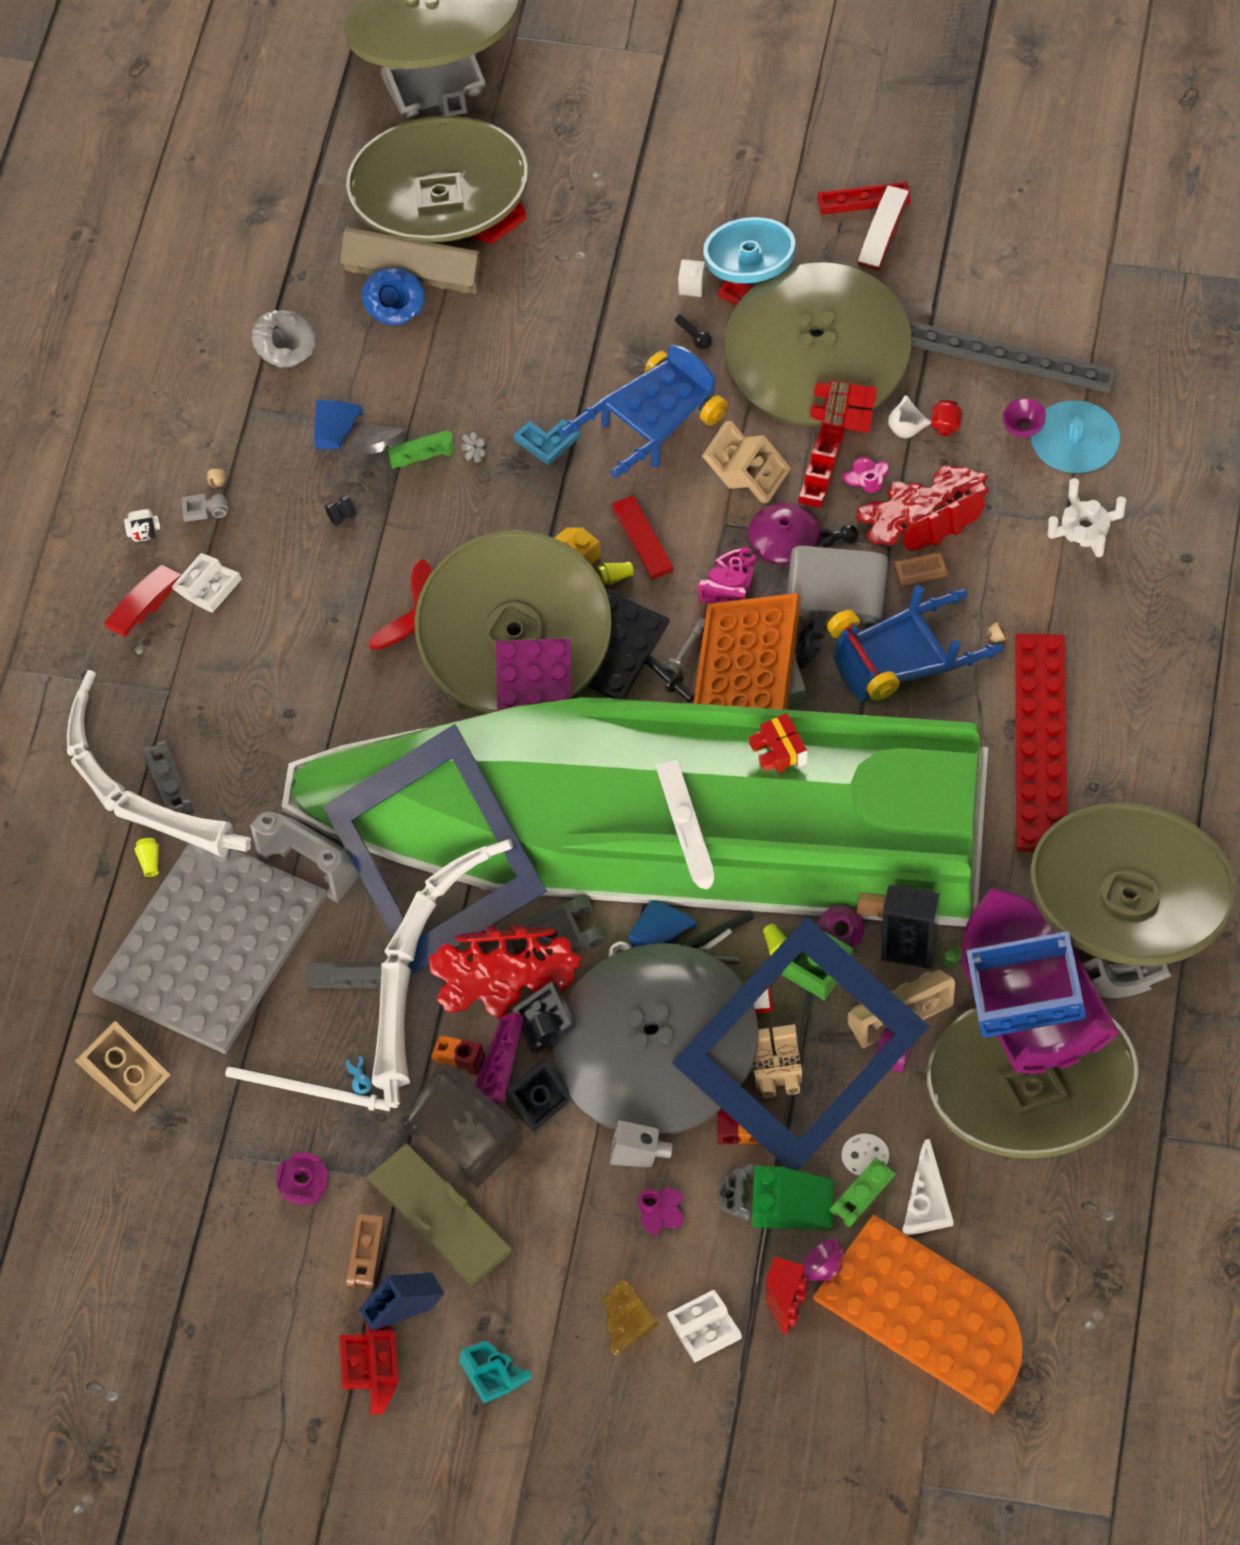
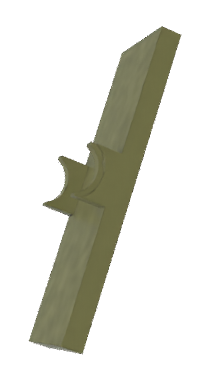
[367,1143,512,1286]

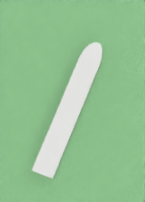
[655,759,714,889]

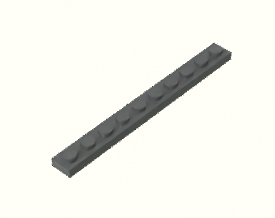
[909,321,1117,394]

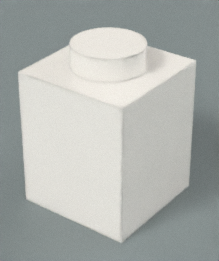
[678,259,705,297]

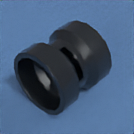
[324,494,357,526]

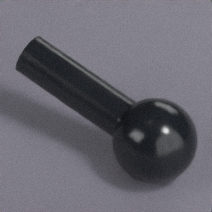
[674,314,712,349]

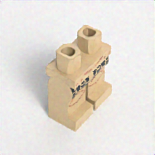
[752,1024,802,1099]

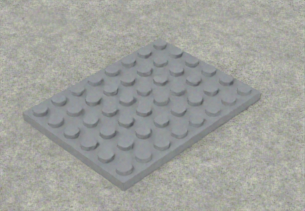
[92,843,327,1054]

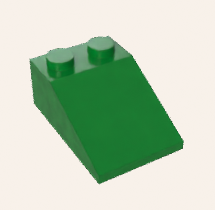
[752,1166,834,1230]

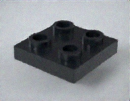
[512,981,576,1053]

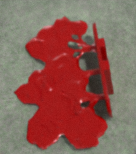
[856,465,989,551]
[429,923,582,1019]

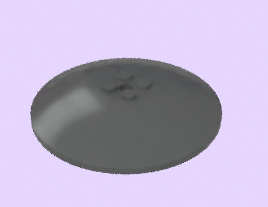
[553,943,759,1136]

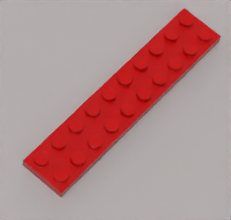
[1015,633,1067,852]

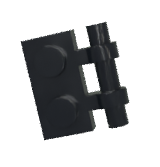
[795,611,827,670]

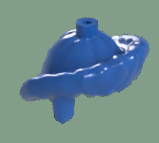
[361,267,425,326]

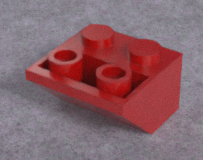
[766,1256,809,1334]

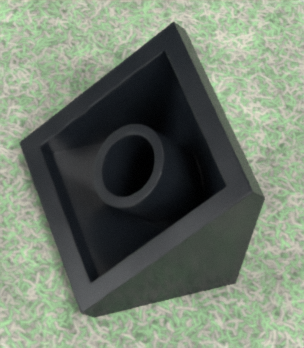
[506,1058,572,1132]

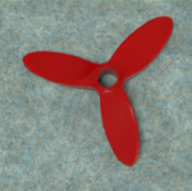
[369,559,432,650]

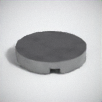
[359,428,405,455]

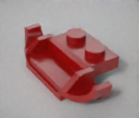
[338,1318,399,1414]

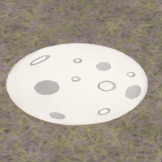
[842,1134,889,1176]

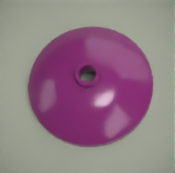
[748,503,820,565]

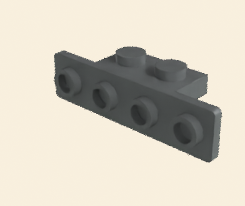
[307,961,409,989]

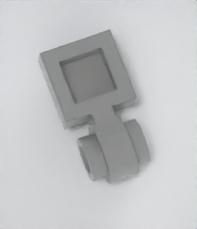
[182,494,229,522]

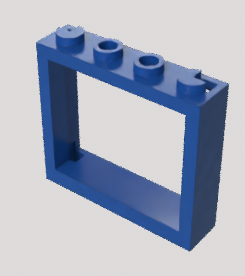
[966,931,1086,1038]

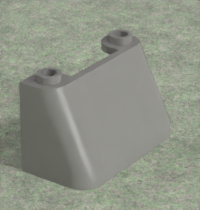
[380,54,486,119]
[787,546,888,629]
[250,811,360,903]

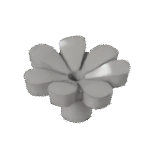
[461,432,487,463]

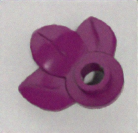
[637,1188,684,1236]

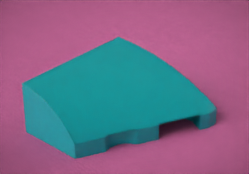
[459,1341,532,1403]

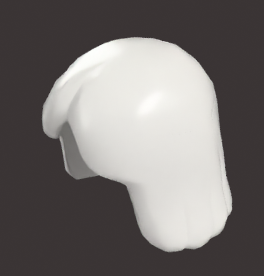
[888,395,931,439]

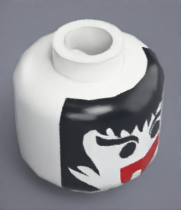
[124,509,160,542]

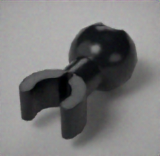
[820,524,858,548]

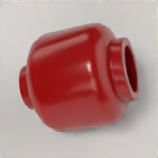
[931,400,963,436]

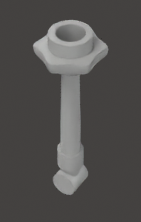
[663,618,705,676]

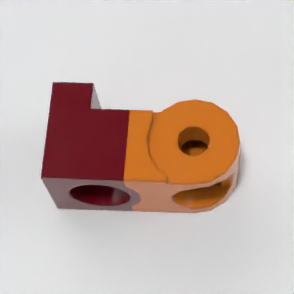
[431,1036,485,1076]
[717,1111,759,1145]

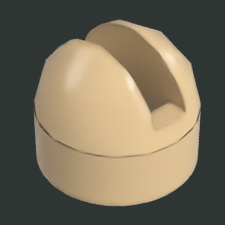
[207,469,226,488]
[987,621,1008,643]

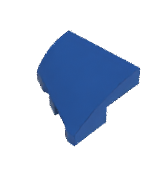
[314,400,363,449]
[629,900,697,948]

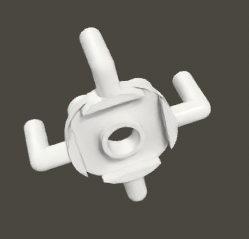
[1047,478,1126,557]

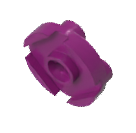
[276,1152,329,1205]

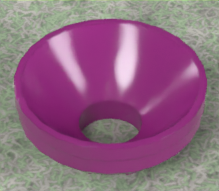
[1003,398,1046,437]
[818,905,864,948]
[801,1238,843,1281]

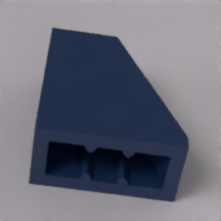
[359,1273,445,1330]

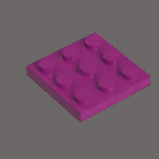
[496,638,572,711]

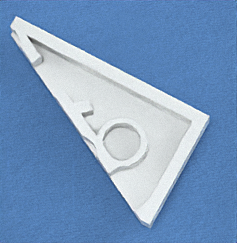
[903,1139,953,1236]

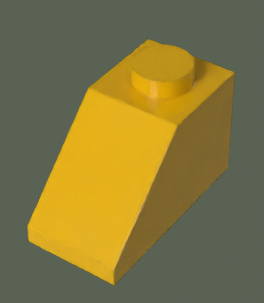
[555,527,601,565]

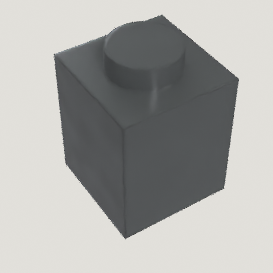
[438,91,467,117]

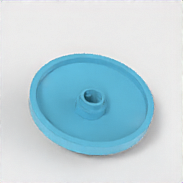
[703,217,796,283]

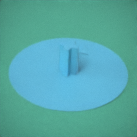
[1031,400,1120,473]

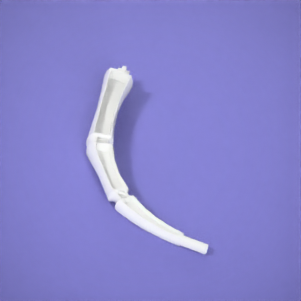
[67,670,251,858]
[372,839,513,1108]

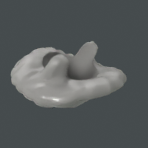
[251,310,316,368]

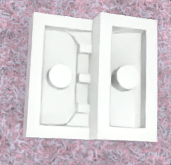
[172,553,242,613]
[667,1290,742,1363]

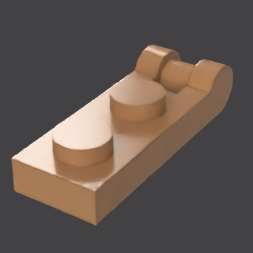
[347,1214,384,1289]

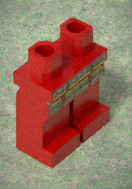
[809,380,877,434]

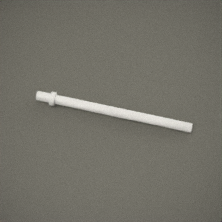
[226,1066,391,1112]

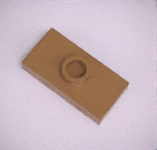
[894,552,947,586]
[857,893,886,919]

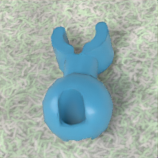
[346,1056,372,1094]

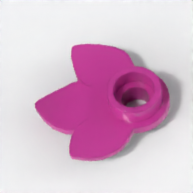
[841,457,889,493]

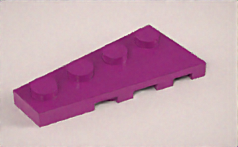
[467,1012,524,1110]

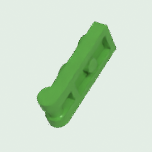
[387,431,455,469]
[829,1157,896,1228]

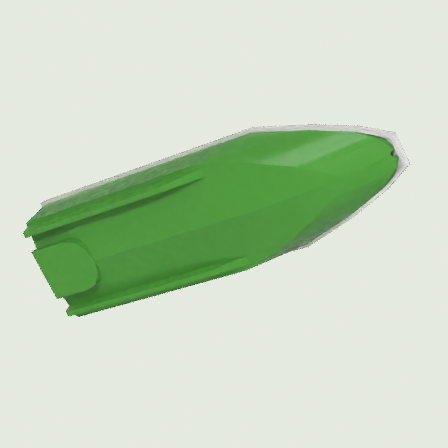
[282,698,988,927]

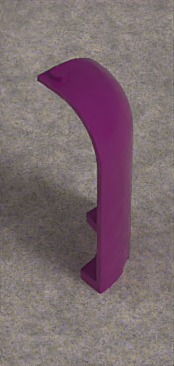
[962,887,1119,1074]

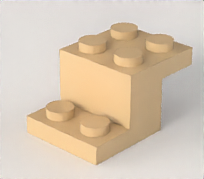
[702,421,791,503]

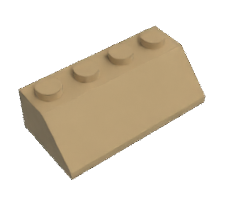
[848,970,955,1048]

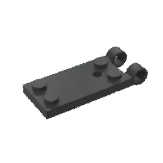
[478,895,607,961]

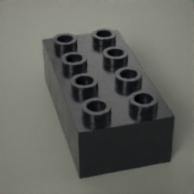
[881,885,940,969]

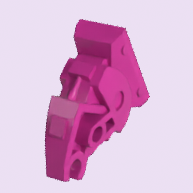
[698,547,756,603]

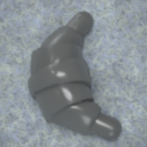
[717,1163,755,1220]

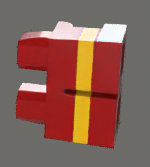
[749,713,807,773]

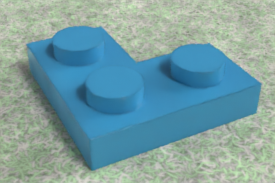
[513,419,581,466]

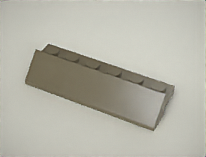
[340,227,480,294]

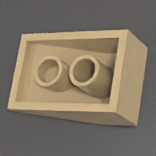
[75,1021,170,1112]

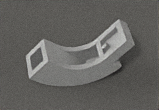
[1083,957,1172,998]

